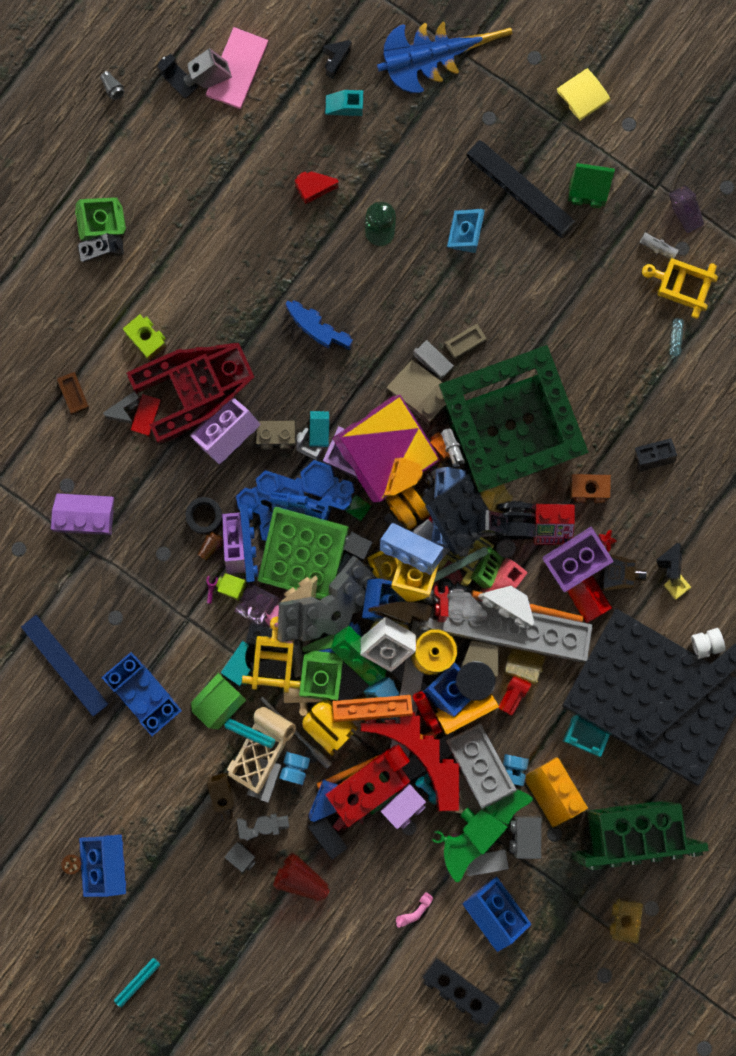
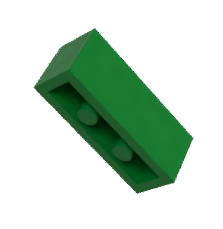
[331,626,386,686]

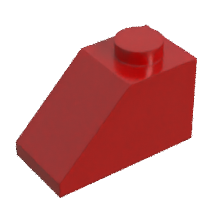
[295,171,339,204]

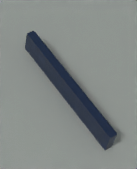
[21,615,109,717]

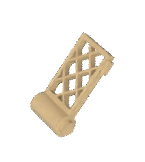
[227,707,296,794]

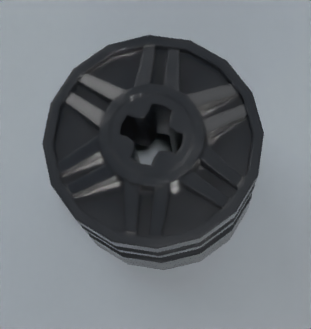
[495,501,536,540]

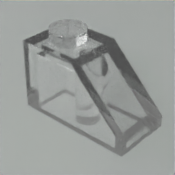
[447,589,487,623]

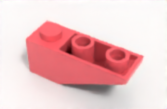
[474,558,528,601]

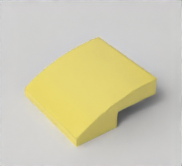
[557,68,611,121]

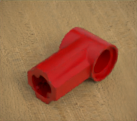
[498,674,531,716]

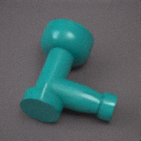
[415,773,436,804]

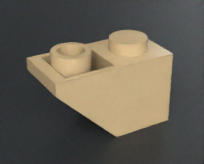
[281,576,318,602]

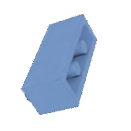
[380,523,444,575]

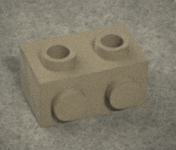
[256,421,295,450]

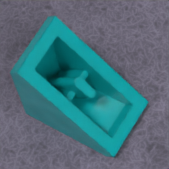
[309,411,329,447]

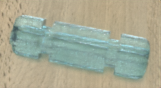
[670,318,684,356]

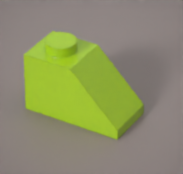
[216,573,247,601]

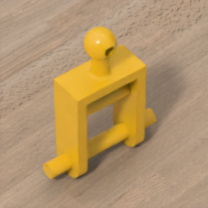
[642,258,718,319]
[242,616,301,693]

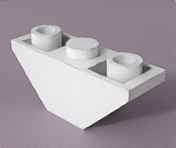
[478,586,534,628]

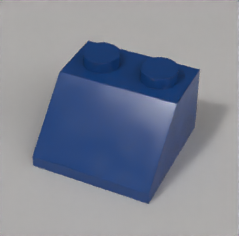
[362,578,407,624]
[423,662,471,717]

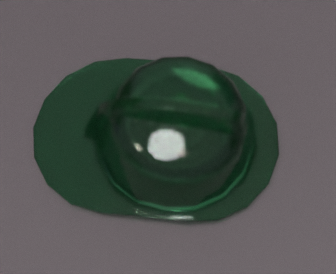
[365,202,396,246]

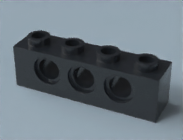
[422,956,500,1025]

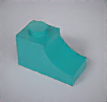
[221,641,252,686]

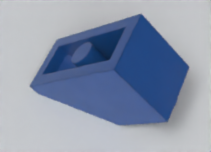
[308,779,337,822]

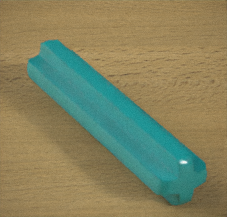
[224,718,275,748]
[114,958,160,1007]

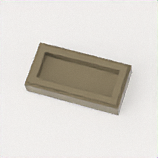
[445,324,487,360]

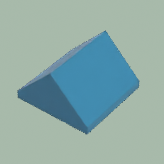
[447,209,485,253]

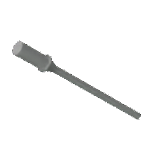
[260,697,332,769]

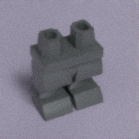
[237,813,289,841]

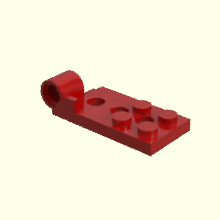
[325,744,410,827]

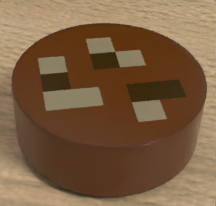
[61,854,81,874]

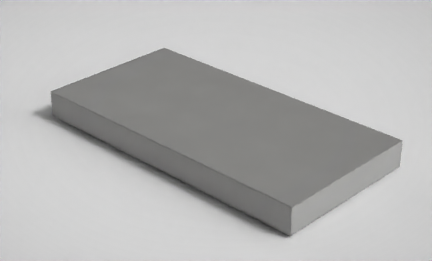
[446,723,517,810]

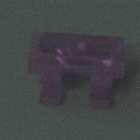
[235,583,279,625]

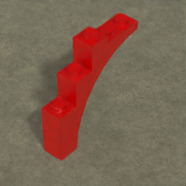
[360,712,459,811]

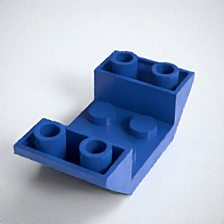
[101,652,182,736]

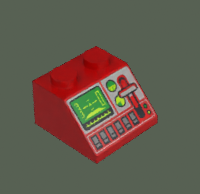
[534,504,575,545]

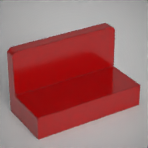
[567,575,612,623]

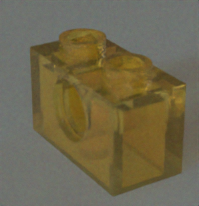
[610,899,643,943]

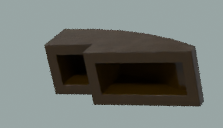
[368,602,432,624]

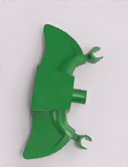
[431,789,533,882]

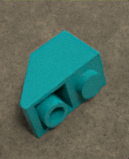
[325,90,363,116]

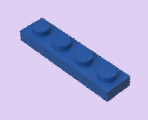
[240,504,258,582]

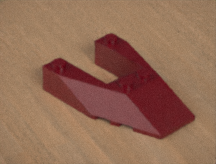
[126,343,255,445]

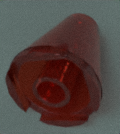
[273,853,330,901]

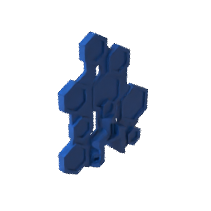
[236,460,355,541]

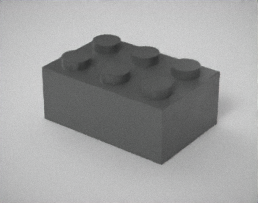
[509,816,541,859]

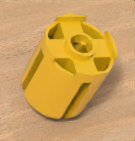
[302,700,358,756]

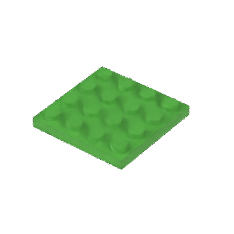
[258,507,349,599]

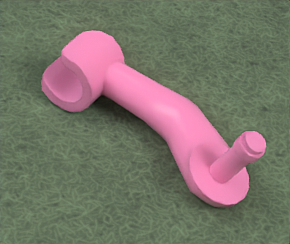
[396,893,433,928]

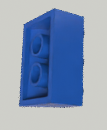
[79,834,126,897]
[462,877,531,952]

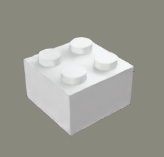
[360,617,416,672]

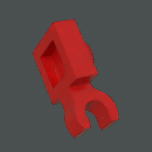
[433,586,449,622]

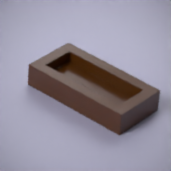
[57,372,89,415]

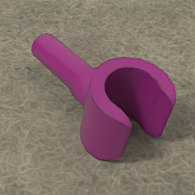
[206,576,218,603]

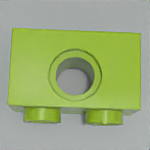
[123,314,166,361]

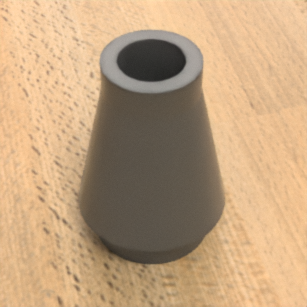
[100,71,125,100]

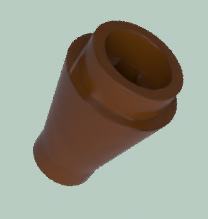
[198,531,224,561]

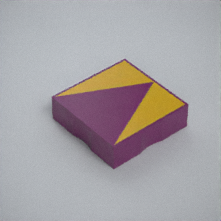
[332,395,441,503]

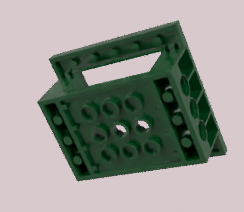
[438,345,589,493]
[572,801,709,870]

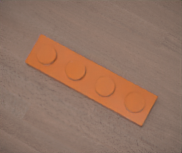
[333,695,413,722]

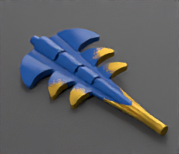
[377,22,512,93]

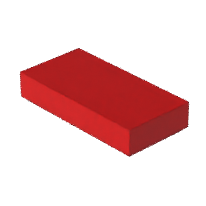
[131,394,161,436]

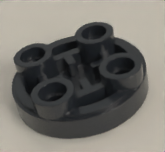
[455,661,495,701]

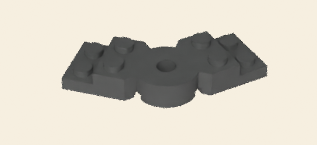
[278,556,377,642]

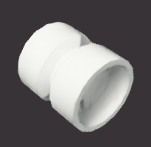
[691,628,725,659]

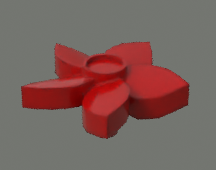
[598,530,617,553]

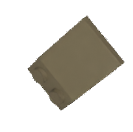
[387,360,445,425]

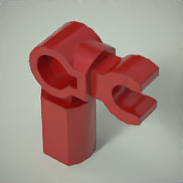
[412,691,442,735]

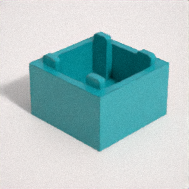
[562,714,610,757]

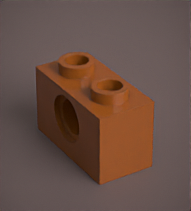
[570,474,611,503]

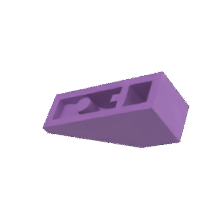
[222,512,246,574]

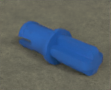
[269,492,309,509]

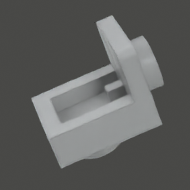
[295,428,325,460]

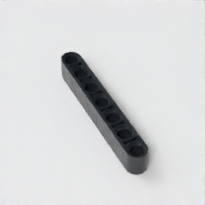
[466,140,576,238]

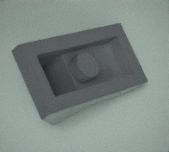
[103,391,140,424]

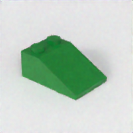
[567,163,615,208]

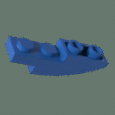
[286,301,353,350]

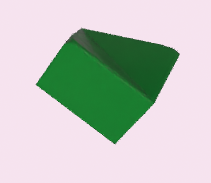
[345,495,371,522]

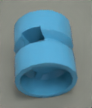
[279,752,310,785]
[503,754,529,786]

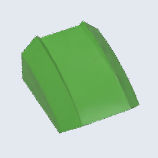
[75,198,126,240]
[299,651,343,701]
[191,673,247,730]

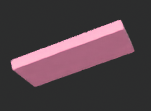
[206,27,269,109]

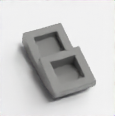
[466,850,509,876]

